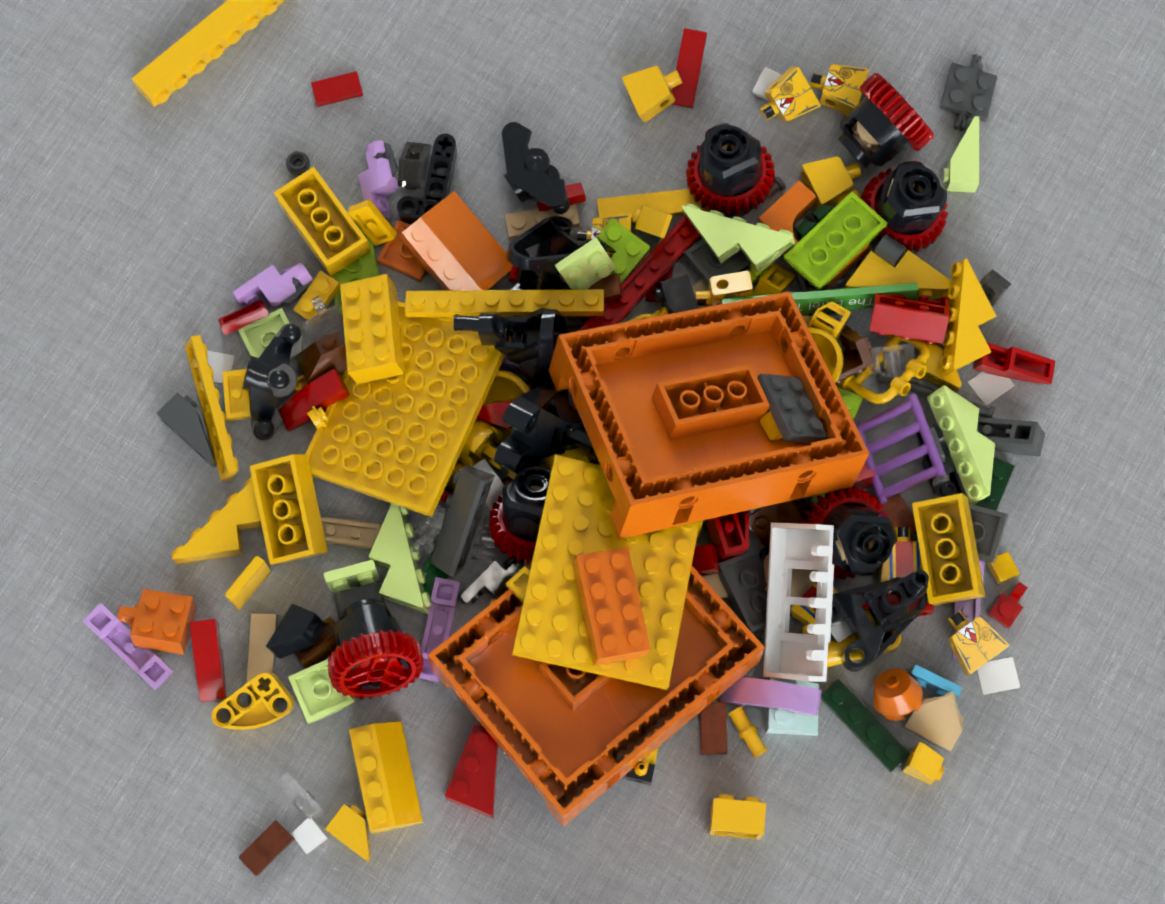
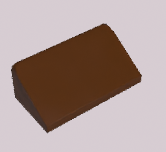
[294,617,337,668]

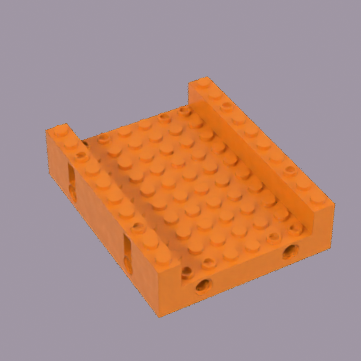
[549,291,870,539]
[428,566,765,827]

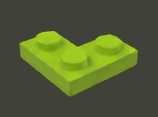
[597,218,651,284]

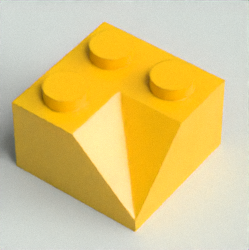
[708,794,766,839]

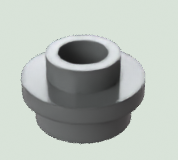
[286,151,310,175]

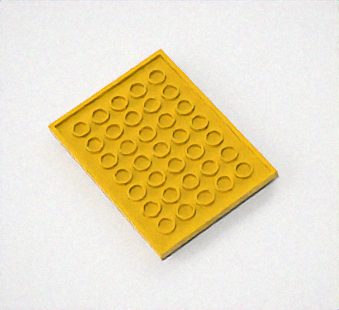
[305,301,512,517]
[512,455,700,690]

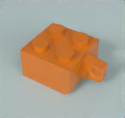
[117,589,196,655]

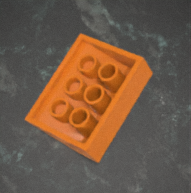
[399,191,512,291]

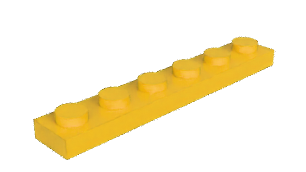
[184,335,238,482]

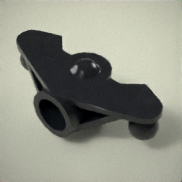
[502,122,570,214]
[242,324,303,440]

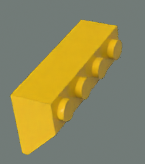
[349,721,423,834]

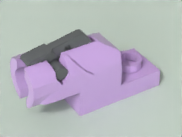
[358,141,399,220]
[232,262,313,308]

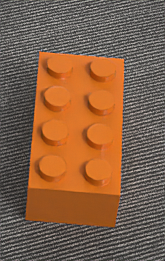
[572,547,651,666]

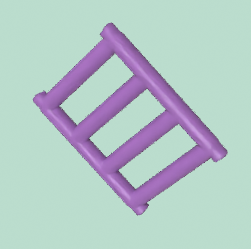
[854,394,946,505]

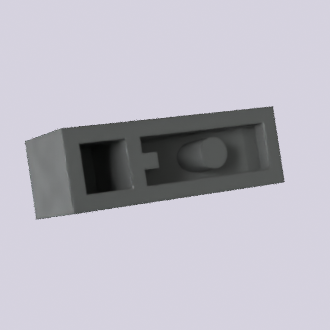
[157,392,216,468]
[977,417,1045,456]

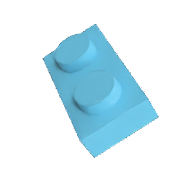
[909,664,962,698]

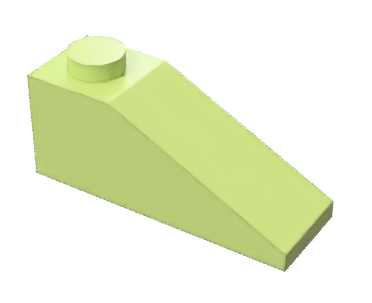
[942,116,979,193]

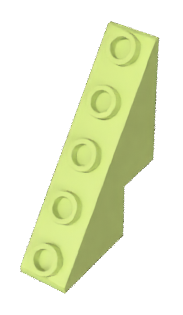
[681,204,796,272]
[927,385,995,505]
[369,503,432,614]

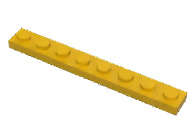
[405,289,604,317]

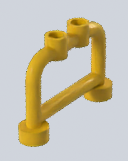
[836,334,930,404]

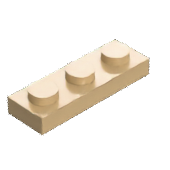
[505,204,580,240]

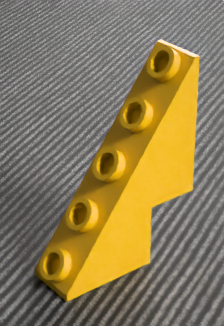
[843,250,951,300]
[940,258,997,376]
[171,476,262,565]

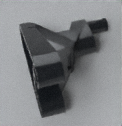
[506,216,608,337]
[453,308,566,389]
[494,380,595,474]
[814,570,929,672]

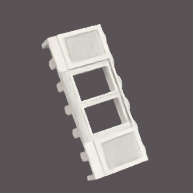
[763,523,834,682]

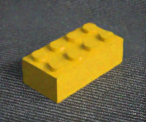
[273,167,371,277]
[340,274,405,384]
[249,454,328,565]
[912,493,985,606]

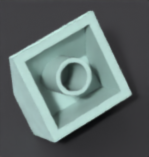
[766,677,819,736]

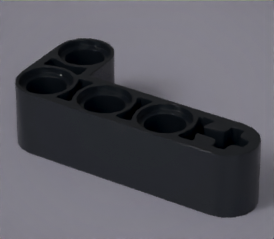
[397,133,457,225]

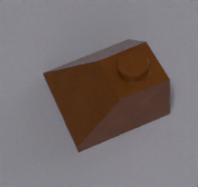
[296,331,347,385]

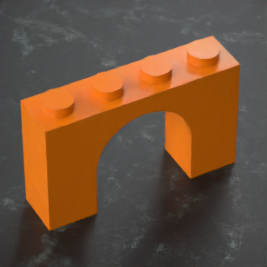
[758,180,869,290]

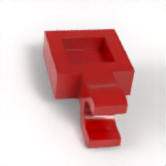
[987,582,1028,629]

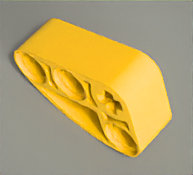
[211,672,295,730]

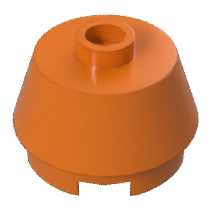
[872,668,923,721]

